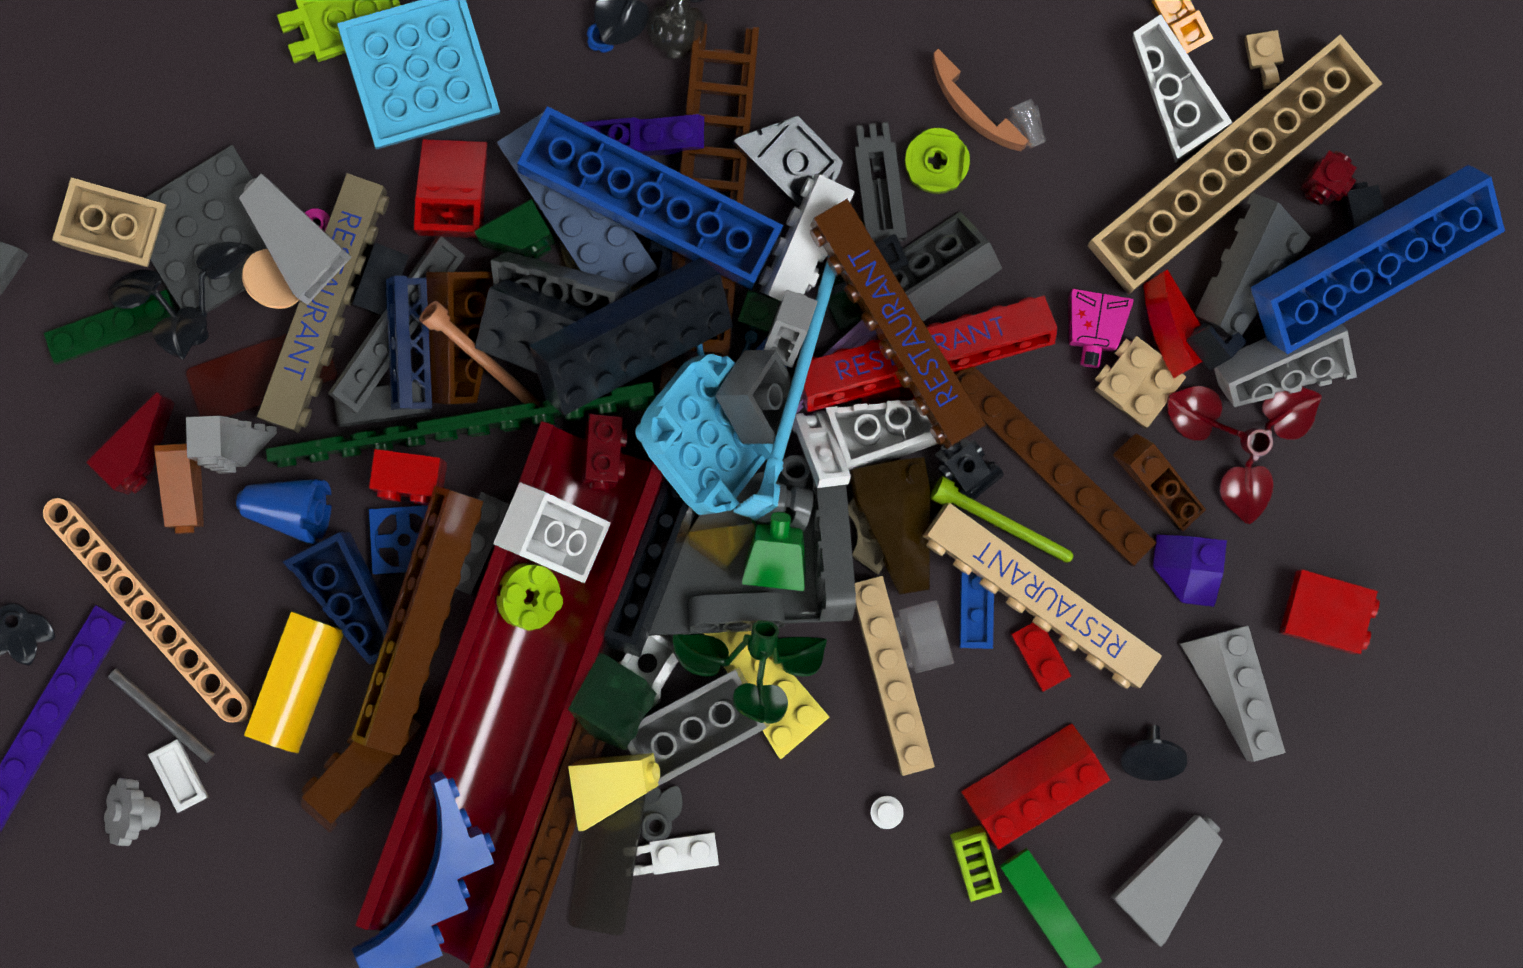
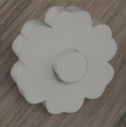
[104,778,161,846]

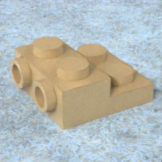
[1094,336,1186,429]

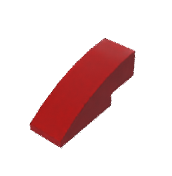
[1143,269,1203,378]

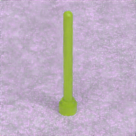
[930,476,1073,563]

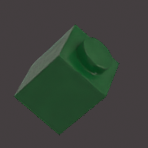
[738,290,779,336]

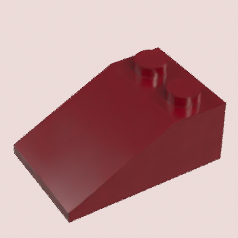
[86,392,175,495]

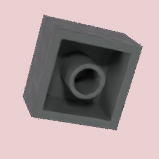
[715,350,803,444]

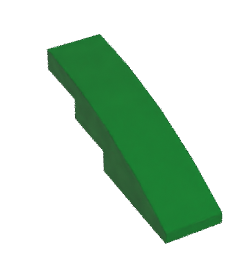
[1000,847,1102,968]

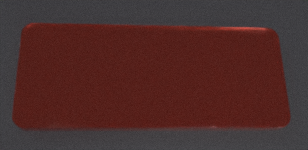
[186,334,338,417]

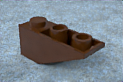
[1113,433,1206,531]

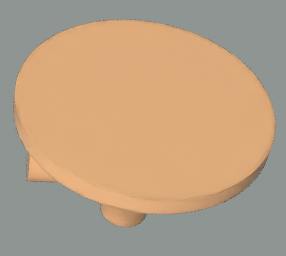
[242,249,299,309]

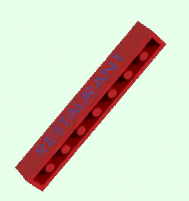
[796,296,1058,413]

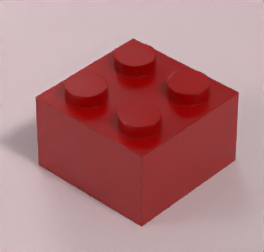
[369,449,447,506]

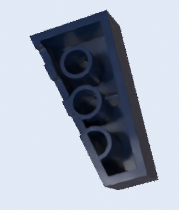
[283,532,392,665]

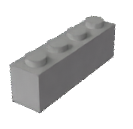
[1214,324,1357,407]
[186,416,277,474]
[1180,626,1286,762]

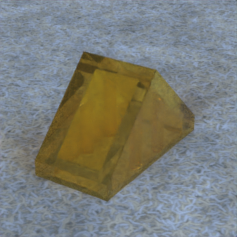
[687,523,755,571]

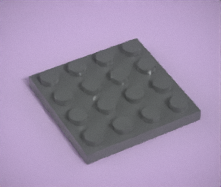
[146,145,267,313]

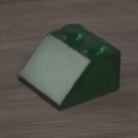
[568,653,657,750]

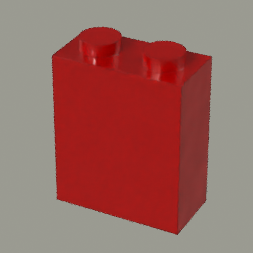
[1279,569,1380,655]

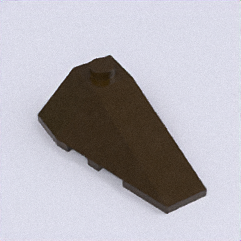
[849,457,930,595]

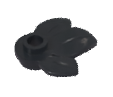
[0,603,55,666]

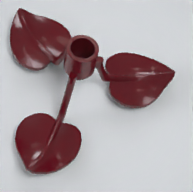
[1167,386,1322,524]

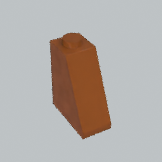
[154,444,204,534]

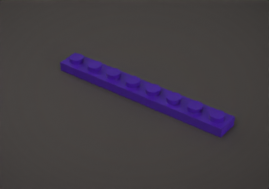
[0,605,126,832]

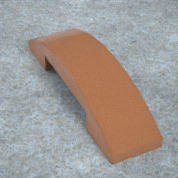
[932,49,1028,152]

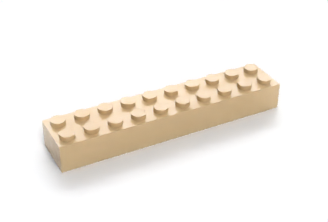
[1087,34,1382,295]

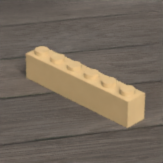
[855,576,935,776]

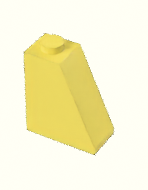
[568,753,660,831]

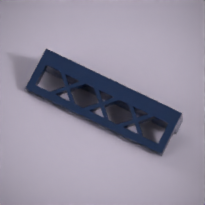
[386,276,432,410]

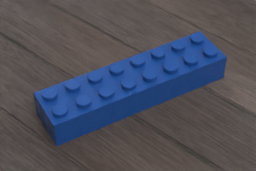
[517,106,783,290]
[1250,165,1505,355]

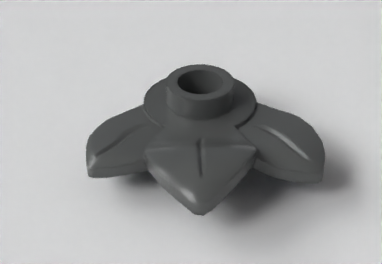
[618,786,683,842]

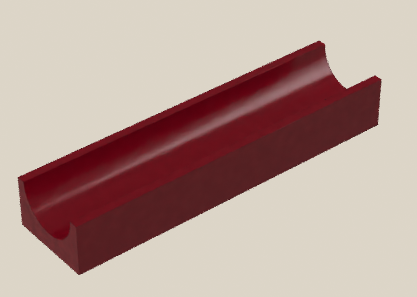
[355,421,665,968]

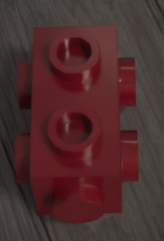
[1300,150,1357,206]
[581,414,627,492]

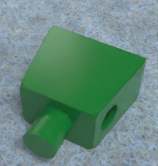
[742,512,806,591]

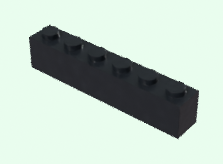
[604,478,696,657]

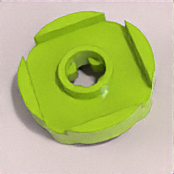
[905,128,970,194]
[497,563,563,631]

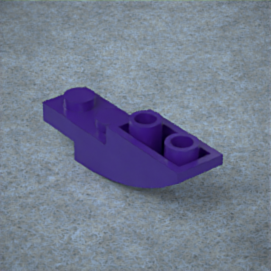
[580,114,704,156]

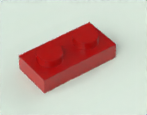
[1011,622,1071,692]

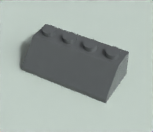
[893,211,1002,321]

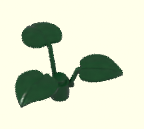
[672,620,827,724]

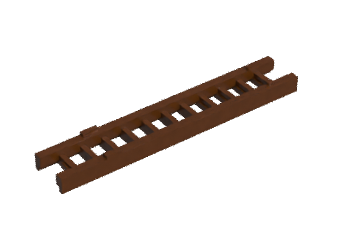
[659,21,759,393]

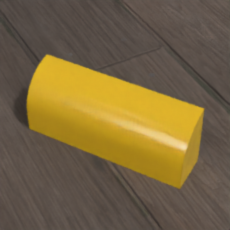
[244,612,343,753]

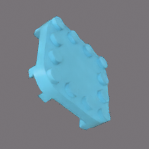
[636,354,773,515]

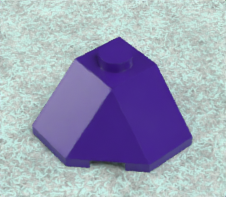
[1153,535,1227,607]

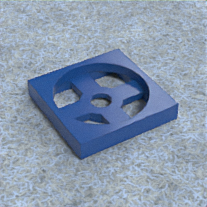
[369,505,428,575]

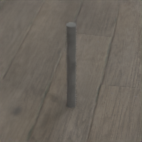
[108,668,215,763]

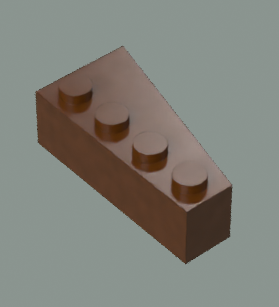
[301,718,421,833]

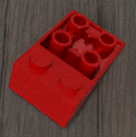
[414,139,488,238]

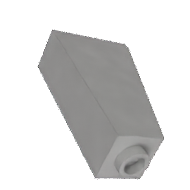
[239,174,352,305]
[1111,815,1223,947]

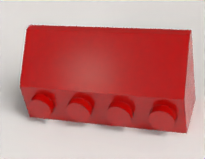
[961,723,1111,850]

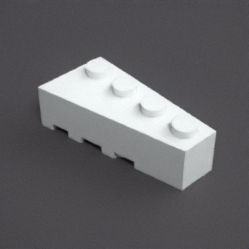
[1132,14,1233,162]
[759,174,855,302]
[825,400,938,470]

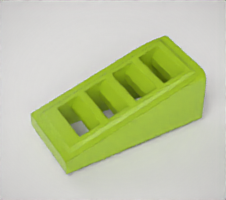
[950,825,1002,902]

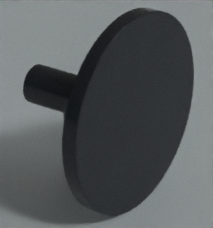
[1121,725,1187,781]

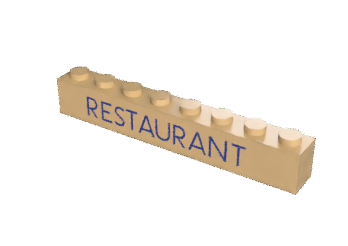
[922,503,1162,689]

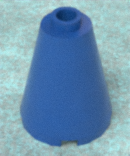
[236,479,332,545]

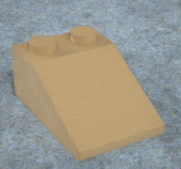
[52,177,167,267]

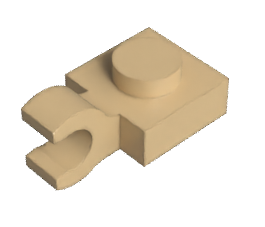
[1244,30,1284,90]

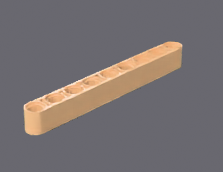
[43,498,252,723]

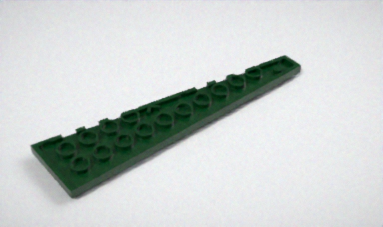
[266,382,656,468]

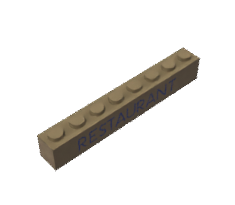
[257,173,390,433]

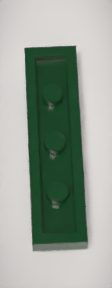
[44,290,176,365]

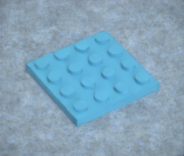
[337,0,500,149]

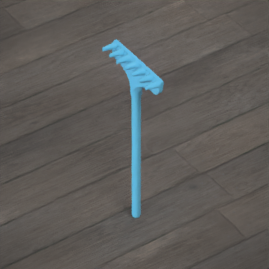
[733,255,836,521]

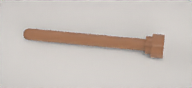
[419,301,541,408]

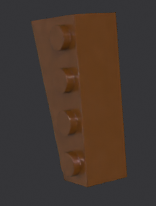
[426,271,493,404]

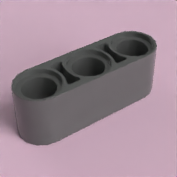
[334,381,431,427]

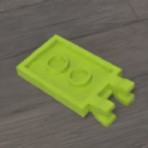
[277,0,401,63]

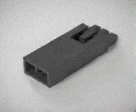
[854,122,907,243]

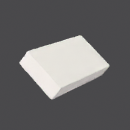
[148,739,209,813]

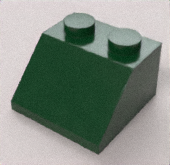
[474,199,555,259]

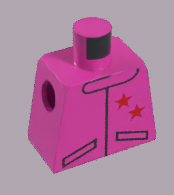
[1068,289,1134,368]

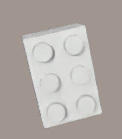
[493,482,611,583]

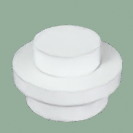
[871,796,903,829]

